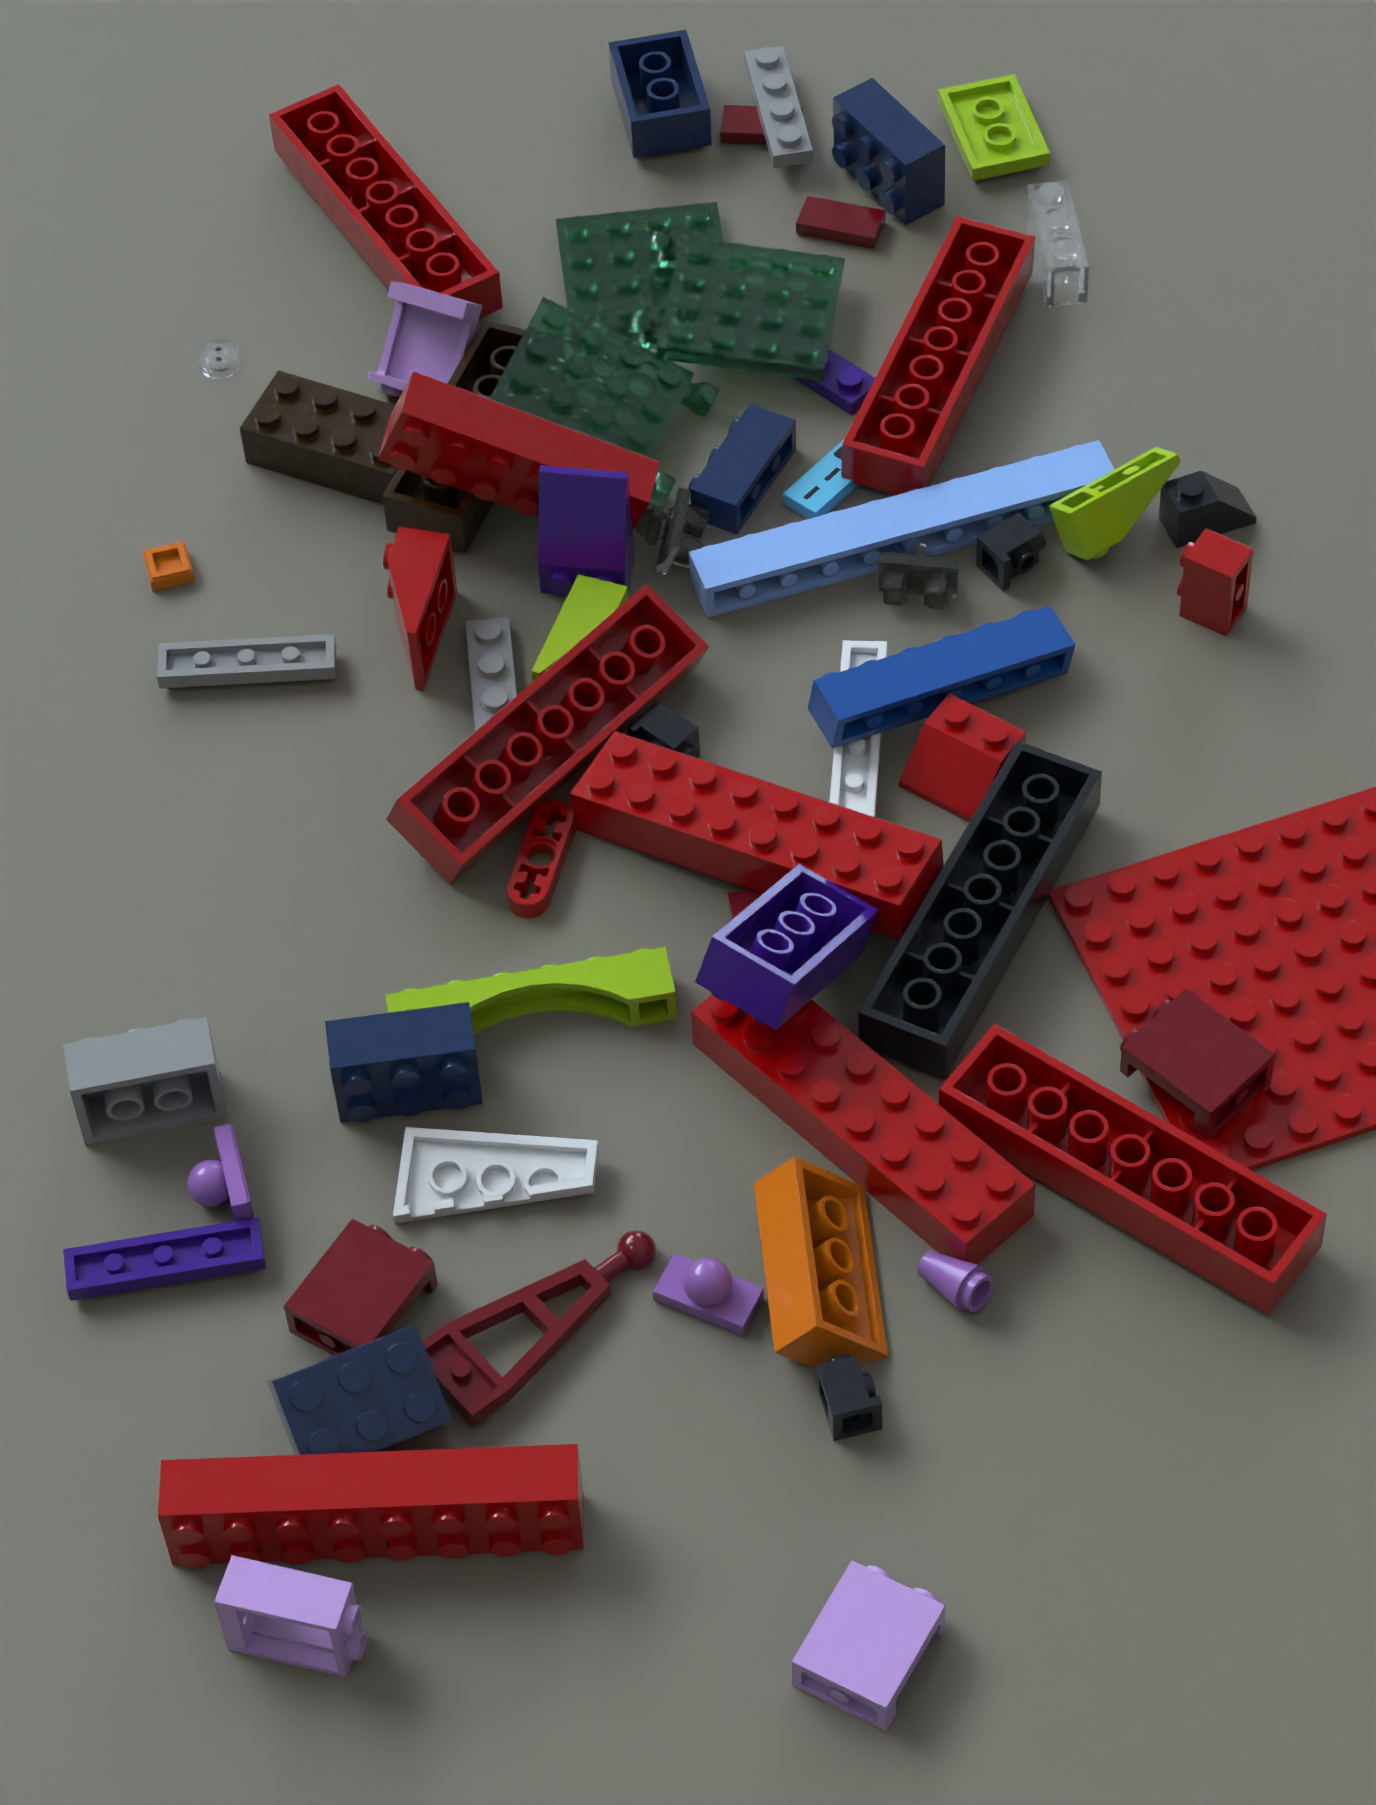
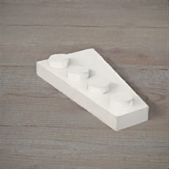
[393,1127,599,1224]

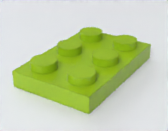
[938,74,1050,181]

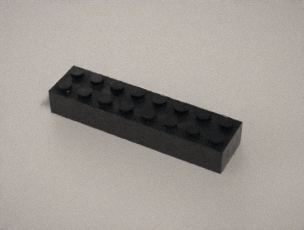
[858,740,1102,1079]

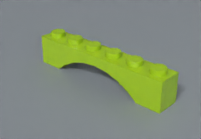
[385,947,678,1035]

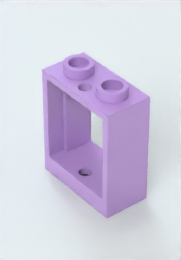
[214,1555,368,1678]

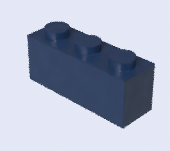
[687,403,797,535]

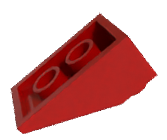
[383,527,457,691]

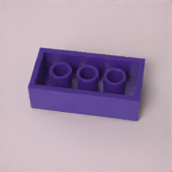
[695,864,879,1030]

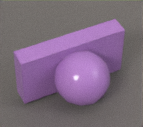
[187,1124,254,1221]
[653,1253,764,1336]

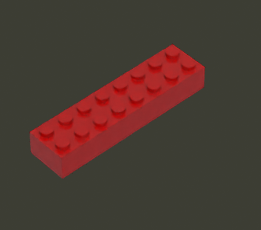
[269,84,503,319]
[841,216,1036,495]
[386,583,709,885]
[570,731,944,941]
[691,995,1035,1265]
[939,1024,1327,1315]
[158,1444,584,1569]

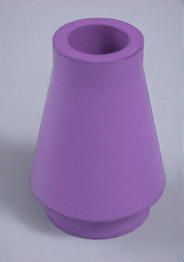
[917,1250,994,1312]

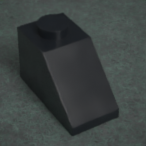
[1159,471,1257,548]

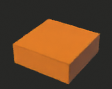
[142,541,195,592]

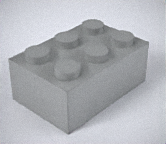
[63,1017,227,1145]

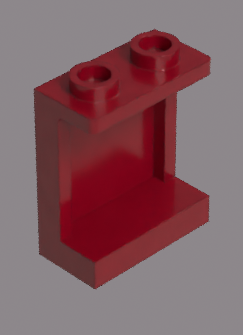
[1120,989,1275,1140]
[284,1218,438,1355]

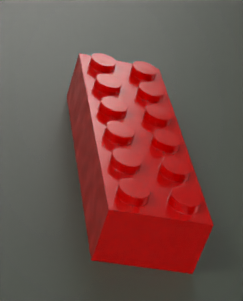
[378,371,659,531]

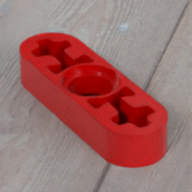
[507,800,575,919]

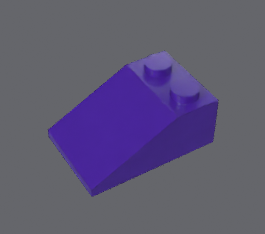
[538,465,635,596]

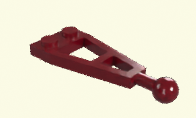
[422,1230,656,1426]

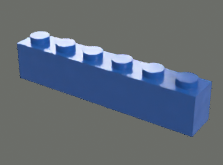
[807,606,1076,748]

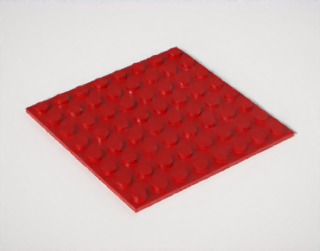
[1048,787,1376,1171]

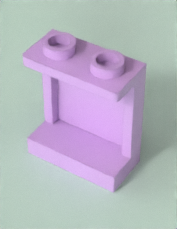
[367,281,482,397]
[791,1560,945,1731]

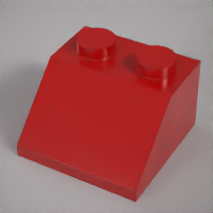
[899,693,1026,822]

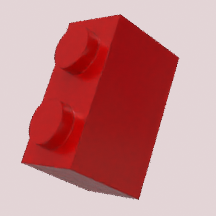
[1177,528,1253,636]

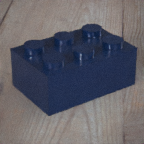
[608,30,712,158]
[831,77,946,226]
[325,1002,483,1123]
[267,1325,452,1455]

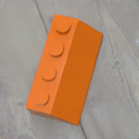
[754,1156,888,1367]

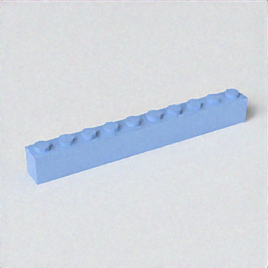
[689,440,1115,618]

